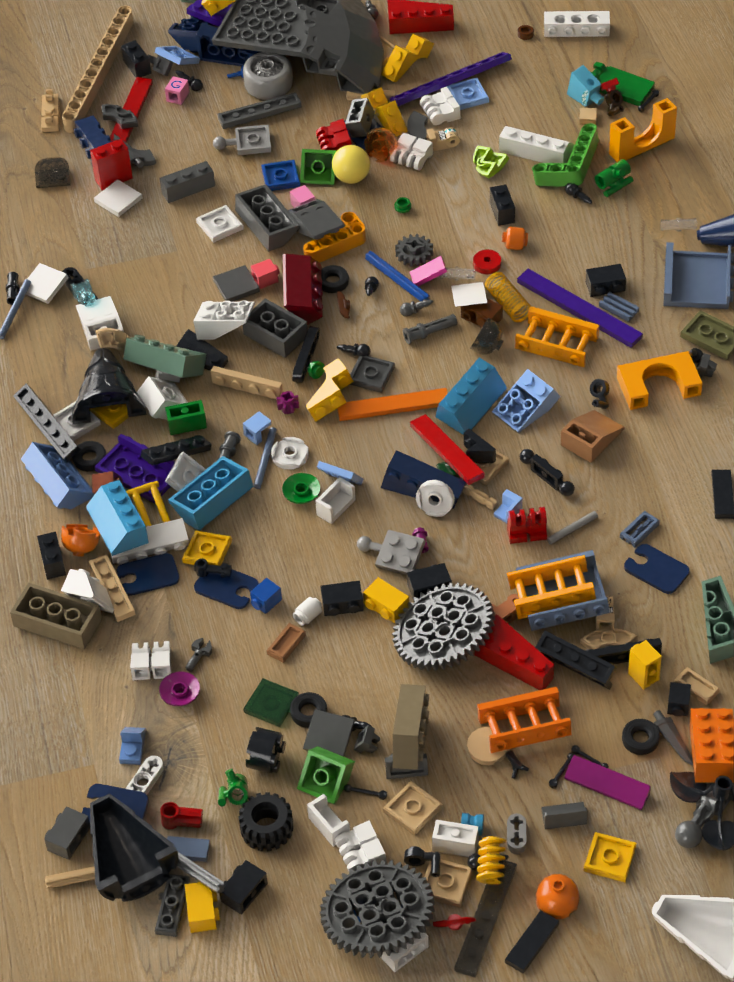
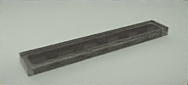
[454,860,517,978]

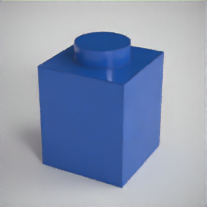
[250,578,282,614]

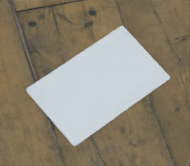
[451,282,487,307]

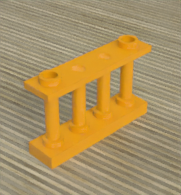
[515,306,599,367]
[507,555,596,620]

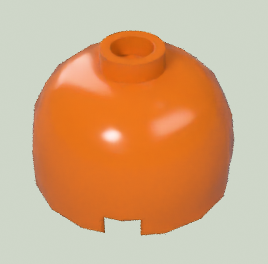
[61,524,100,557]
[536,874,580,919]

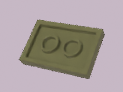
[680,310,734,360]

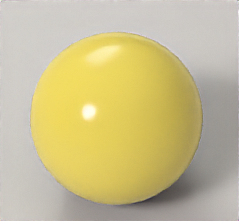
[332,145,370,184]

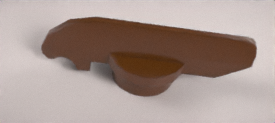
[336,292,350,319]

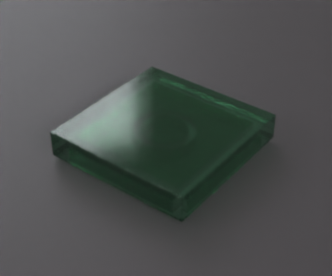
[243,678,299,727]

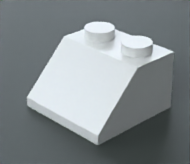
[137,376,188,420]
[61,569,114,613]

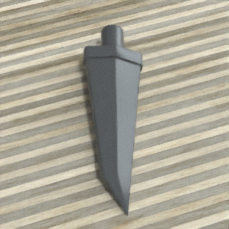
[114,134,144,168]
[653,710,693,765]

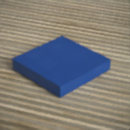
[261,160,300,191]

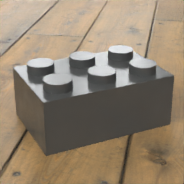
[243,298,308,358]

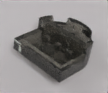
[35,157,71,188]

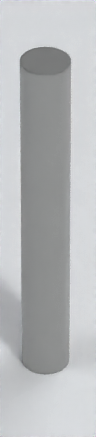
[547,511,598,545]

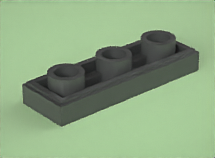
[155,874,190,937]

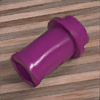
[412,527,429,554]

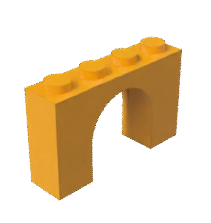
[609,98,677,162]
[617,351,702,410]

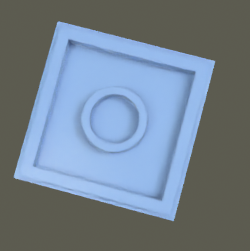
[154,46,200,65]
[447,78,489,110]
[317,461,364,485]

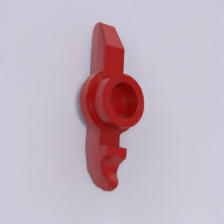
[433,914,476,930]

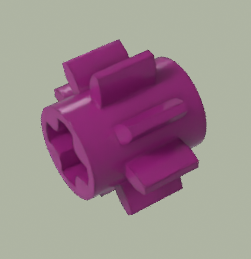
[277,391,299,414]

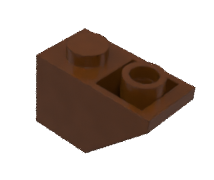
[461,299,503,331]

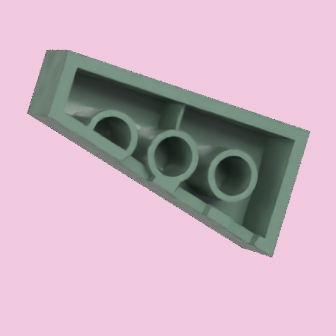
[123,335,206,378]
[702,576,734,664]

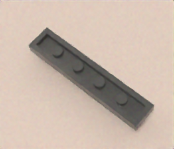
[217,92,302,129]

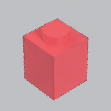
[251,259,280,290]

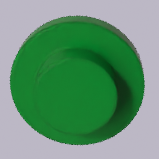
[394,197,412,213]
[307,361,325,379]

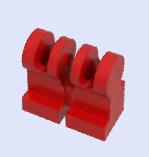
[316,118,352,151]
[507,507,547,544]

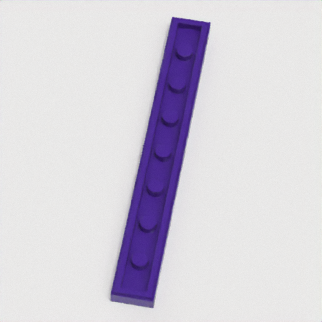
[390,52,512,106]
[517,268,643,348]

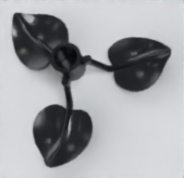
[670,772,734,851]

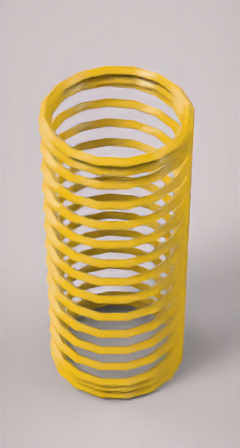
[485,272,531,322]

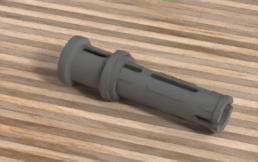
[403,314,457,344]
[217,431,241,460]

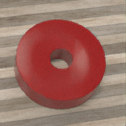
[473,249,501,275]

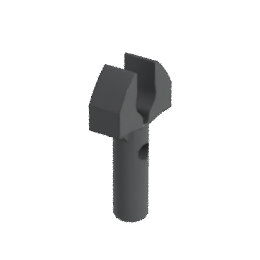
[185,638,212,672]

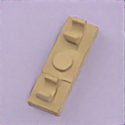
[41,89,59,132]

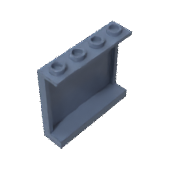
[663,242,734,309]
[516,550,610,631]

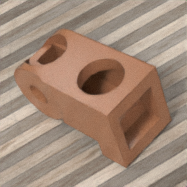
[492,594,519,624]

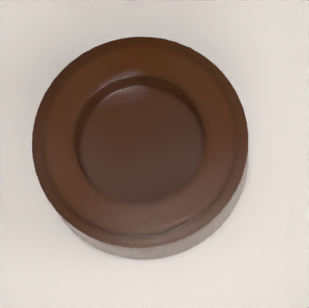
[518,25,534,40]

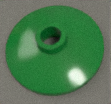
[282,473,320,504]

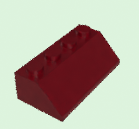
[283,253,323,325]

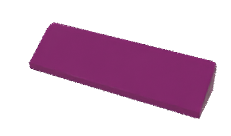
[564,755,651,810]

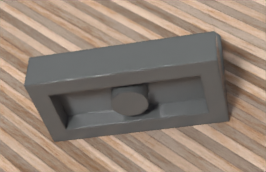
[541,802,588,829]

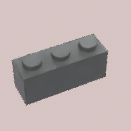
[160,161,215,203]

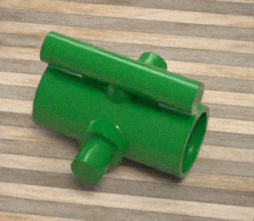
[594,159,634,197]
[218,769,249,808]

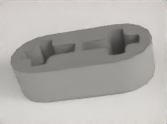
[507,813,527,854]

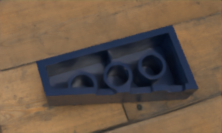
[196,23,261,66]
[73,115,113,167]
[381,450,466,509]

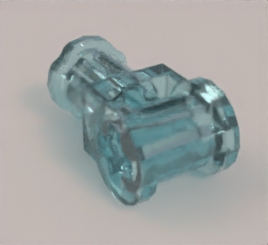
[70,279,96,306]

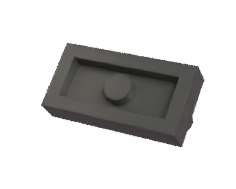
[385,753,428,779]

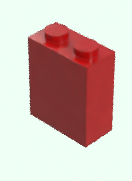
[90,138,133,190]

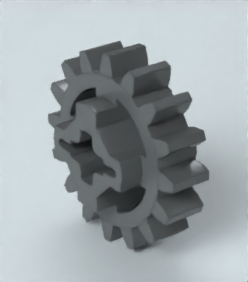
[395,234,433,267]

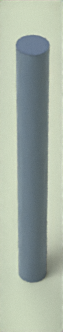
[0,279,31,339]
[254,427,277,489]

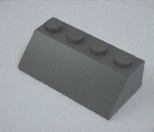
[235,184,300,252]

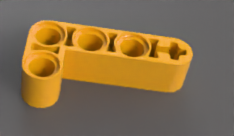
[303,212,366,263]

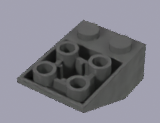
[288,199,345,240]

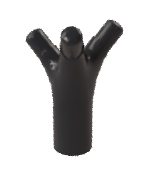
[506,750,529,779]

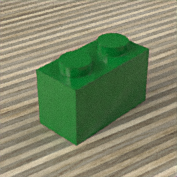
[165,400,207,435]

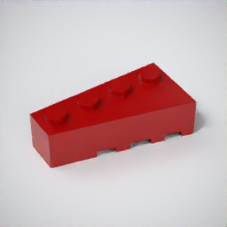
[387,0,454,34]
[474,614,554,690]

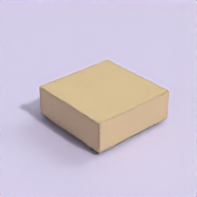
[579,108,597,124]

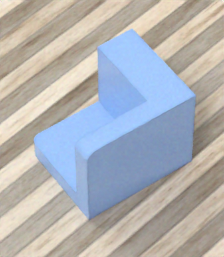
[243,411,271,445]
[494,489,523,523]

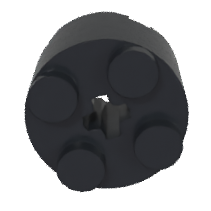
[246,727,286,773]

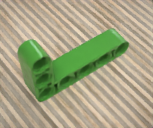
[532,123,599,186]

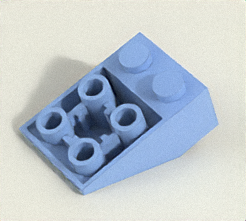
[492,369,561,433]

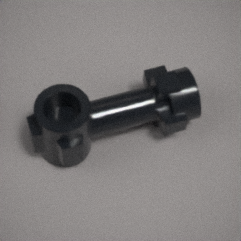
[194,558,232,578]

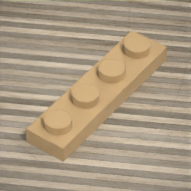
[211,366,283,399]
[89,554,136,622]

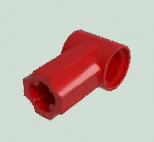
[160,802,203,830]

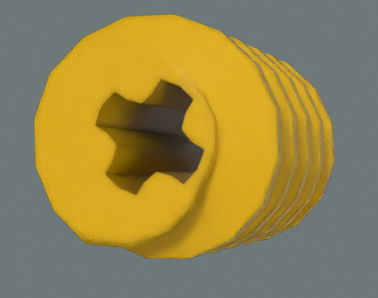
[476,836,506,884]

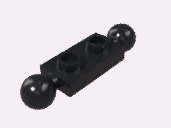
[519,449,575,496]

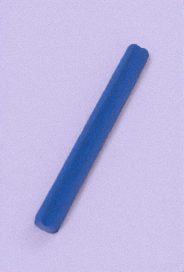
[365,251,430,301]

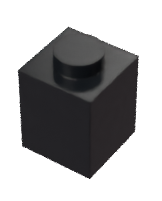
[667,682,691,717]

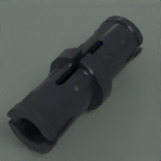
[5,272,20,305]

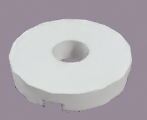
[271,437,309,469]
[416,480,455,517]

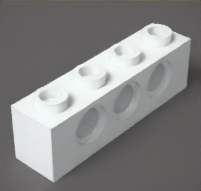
[544,11,610,37]

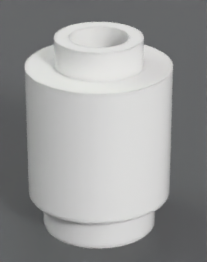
[293,597,322,626]

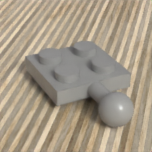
[213,125,271,155]
[357,530,425,575]

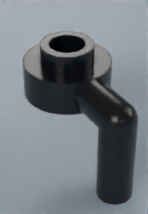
[590,379,610,409]
[404,846,441,877]

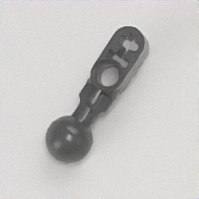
[675,783,734,848]

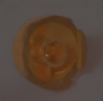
[364,127,398,162]

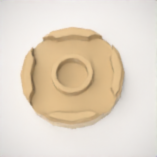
[467,727,508,765]

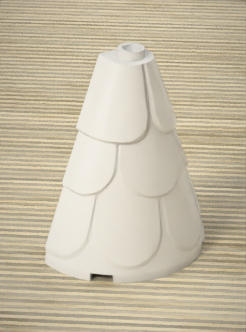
[652,895,734,982]

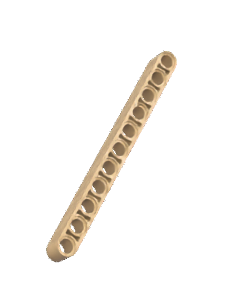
[62,5,134,133]

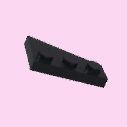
[176,329,228,371]

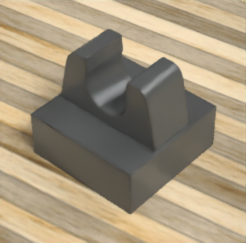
[697,353,717,379]
[354,725,380,754]

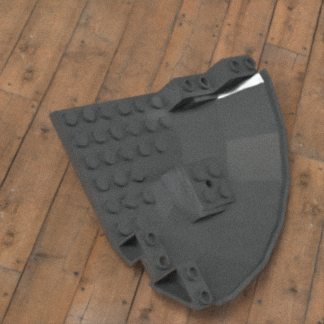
[212,0,384,94]

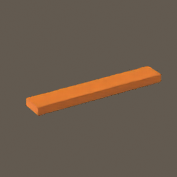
[337,388,448,421]

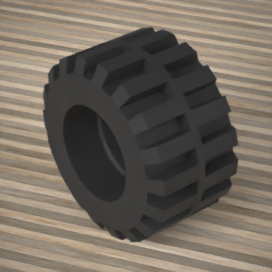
[239,792,294,851]

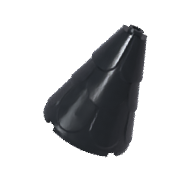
[72,348,147,424]
[90,794,178,902]

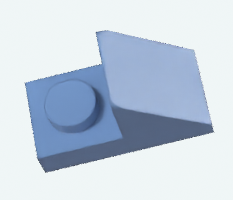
[119,727,146,765]

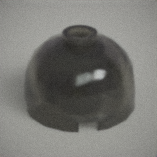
[470,317,504,355]

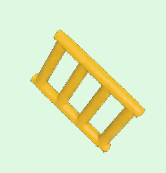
[126,481,171,527]

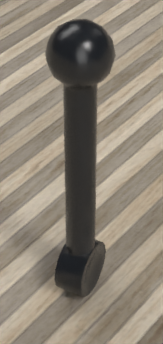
[638,90,659,112]
[571,745,609,768]
[549,753,575,788]
[344,784,387,800]

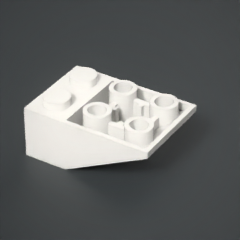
[76,296,124,351]
[193,300,255,340]

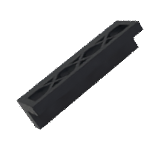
[535,630,617,690]

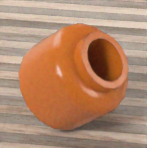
[502,227,528,250]

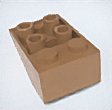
[561,410,625,463]

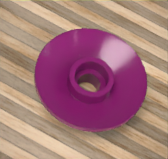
[159,671,200,706]

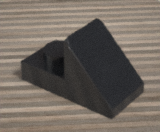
[464,429,496,463]

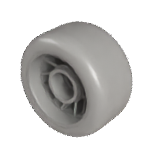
[243,52,293,100]

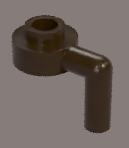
[605,90,624,116]

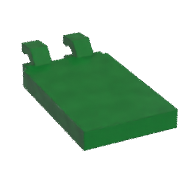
[591,62,655,106]

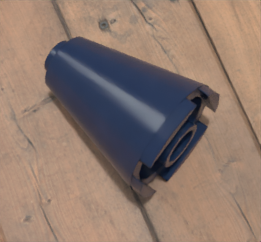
[697,214,734,247]

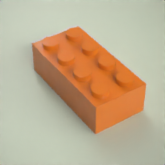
[689,708,734,783]

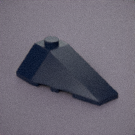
[168,15,213,53]

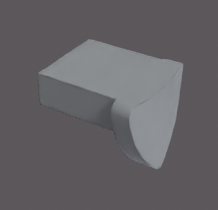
[155,370,180,382]

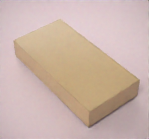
[674,667,720,705]

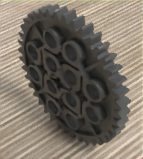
[392,583,495,671]
[320,860,435,958]

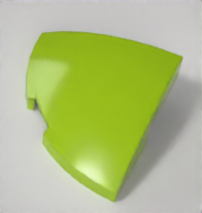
[473,146,510,178]

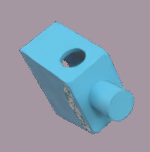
[567,65,604,106]

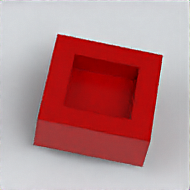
[600,78,619,92]

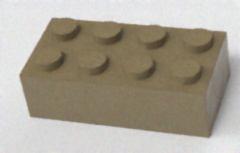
[10,582,102,649]
[393,684,429,770]

